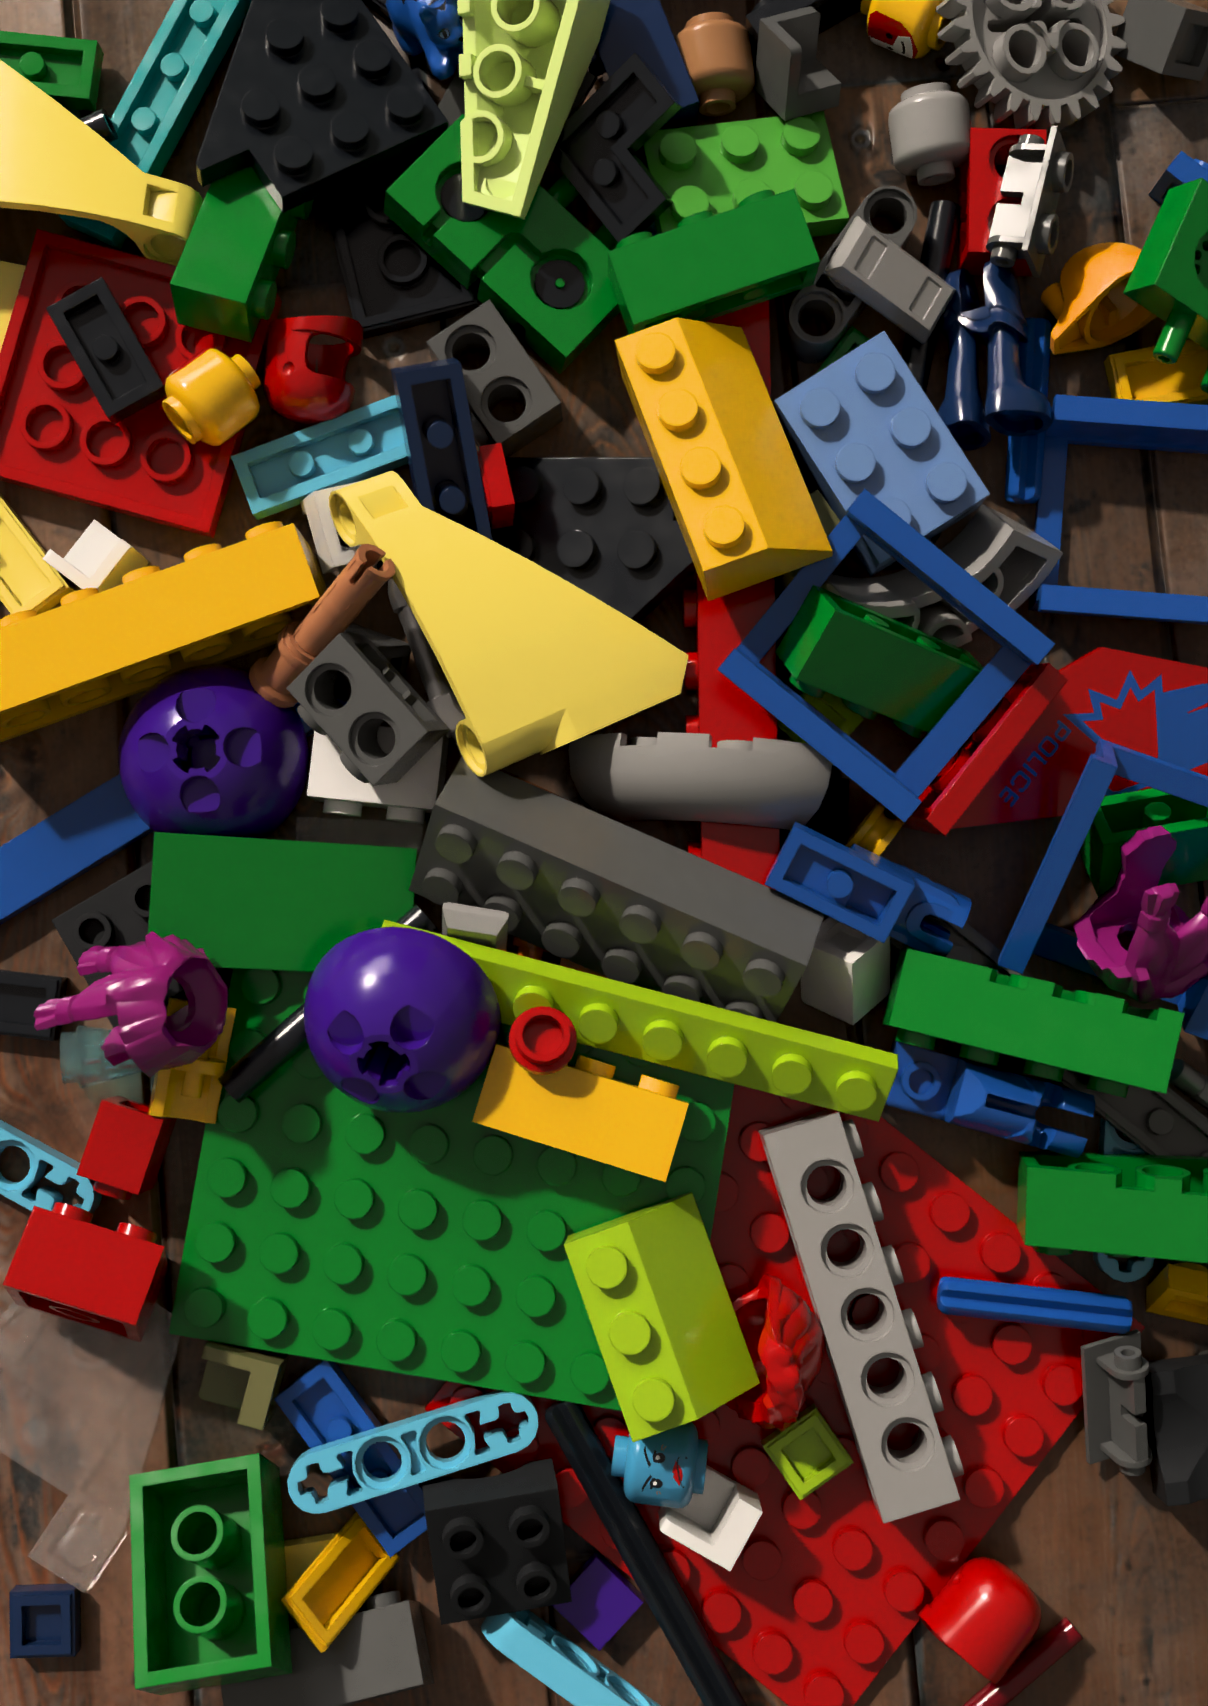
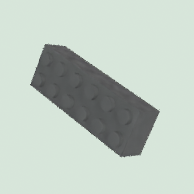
[409,757,825,1023]

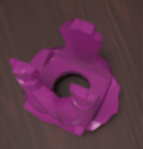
[1073,825,1208,1004]
[33,931,229,1078]

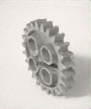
[936,0,1126,131]

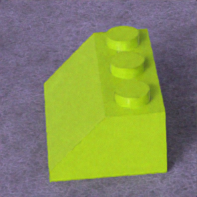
[564,1191,760,1442]

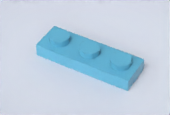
[231,395,408,520]

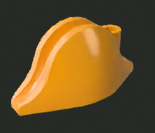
[1041,242,1157,355]

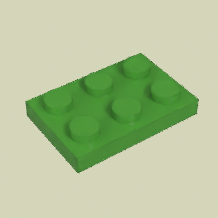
[639,111,849,237]

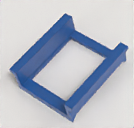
[1029,394,1208,625]
[717,488,1055,823]
[998,738,1208,1040]

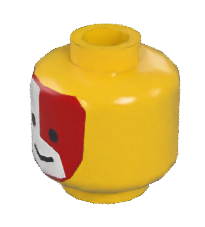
[860,0,951,59]
[162,348,261,446]

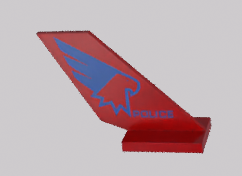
[884,647,1208,836]

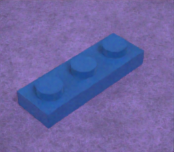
[274,1360,427,1558]

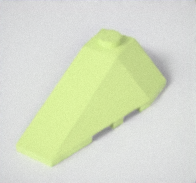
[457,0,610,220]

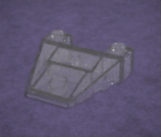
[0,1302,181,1593]

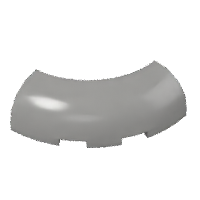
[820,504,1063,647]
[569,732,832,831]

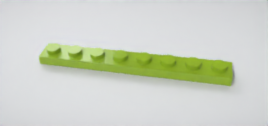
[381,920,898,1122]

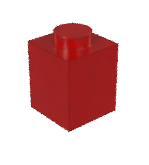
[76,1095,177,1200]

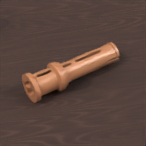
[249,544,395,708]

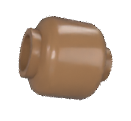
[675,12,756,117]

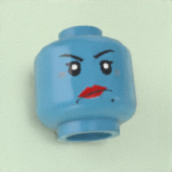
[611,1422,708,1508]

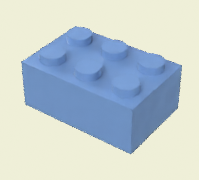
[773,331,990,577]

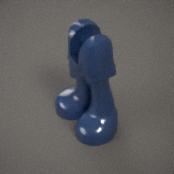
[938,260,1053,452]

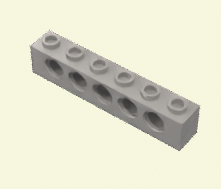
[758,1109,964,1524]

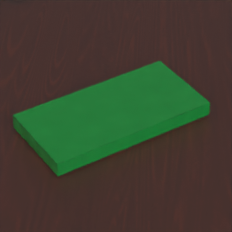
[148,832,417,972]

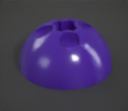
[118,664,309,839]
[304,927,501,1113]

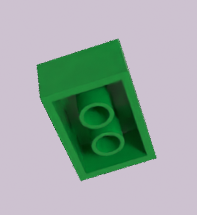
[129,1453,292,1695]

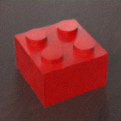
[3,1202,168,1343]

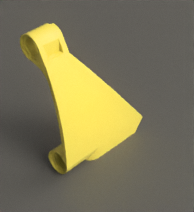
[329,471,689,777]

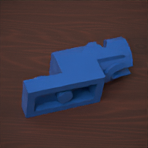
[765,821,972,957]
[885,1041,1096,1158]

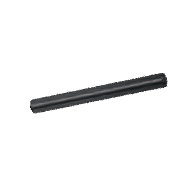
[545,1401,747,1706]

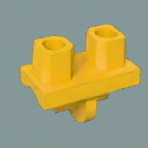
[148,998,236,1124]

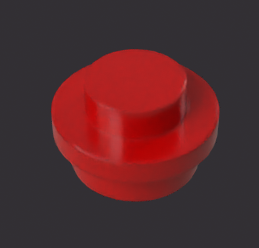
[509,1006,577,1075]

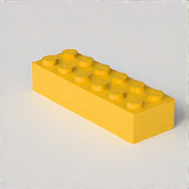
[0,521,327,743]

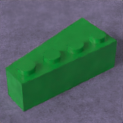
[882,948,1185,1098]
[1017,1151,1208,1263]

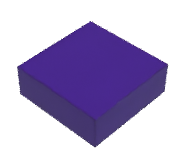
[552,1551,644,1651]

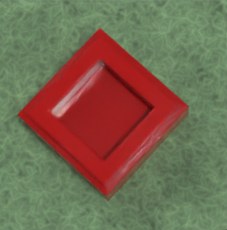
[477,443,515,530]

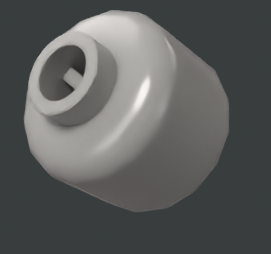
[888,82,972,186]

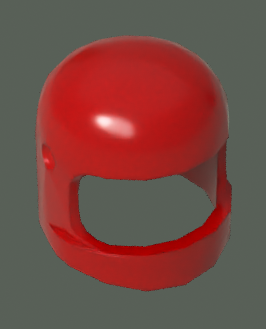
[264,315,363,424]
[918,1557,1042,1684]

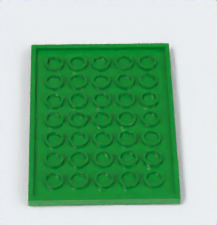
[169,968,734,1411]

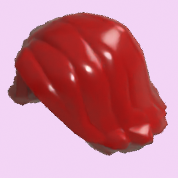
[725,1274,826,1432]

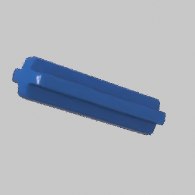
[1005,317,1052,504]
[937,1276,1133,1334]

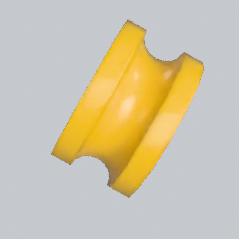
[845,802,904,856]

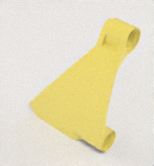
[0,60,204,266]

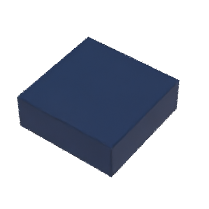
[9,1583,81,1659]

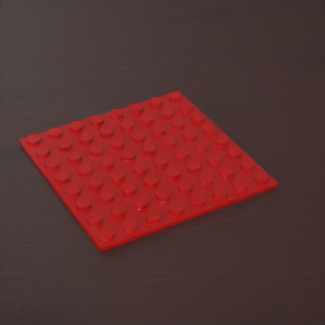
[425,1084,1145,1706]

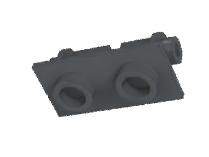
[986,126,1074,278]
[1080,1329,1153,1476]

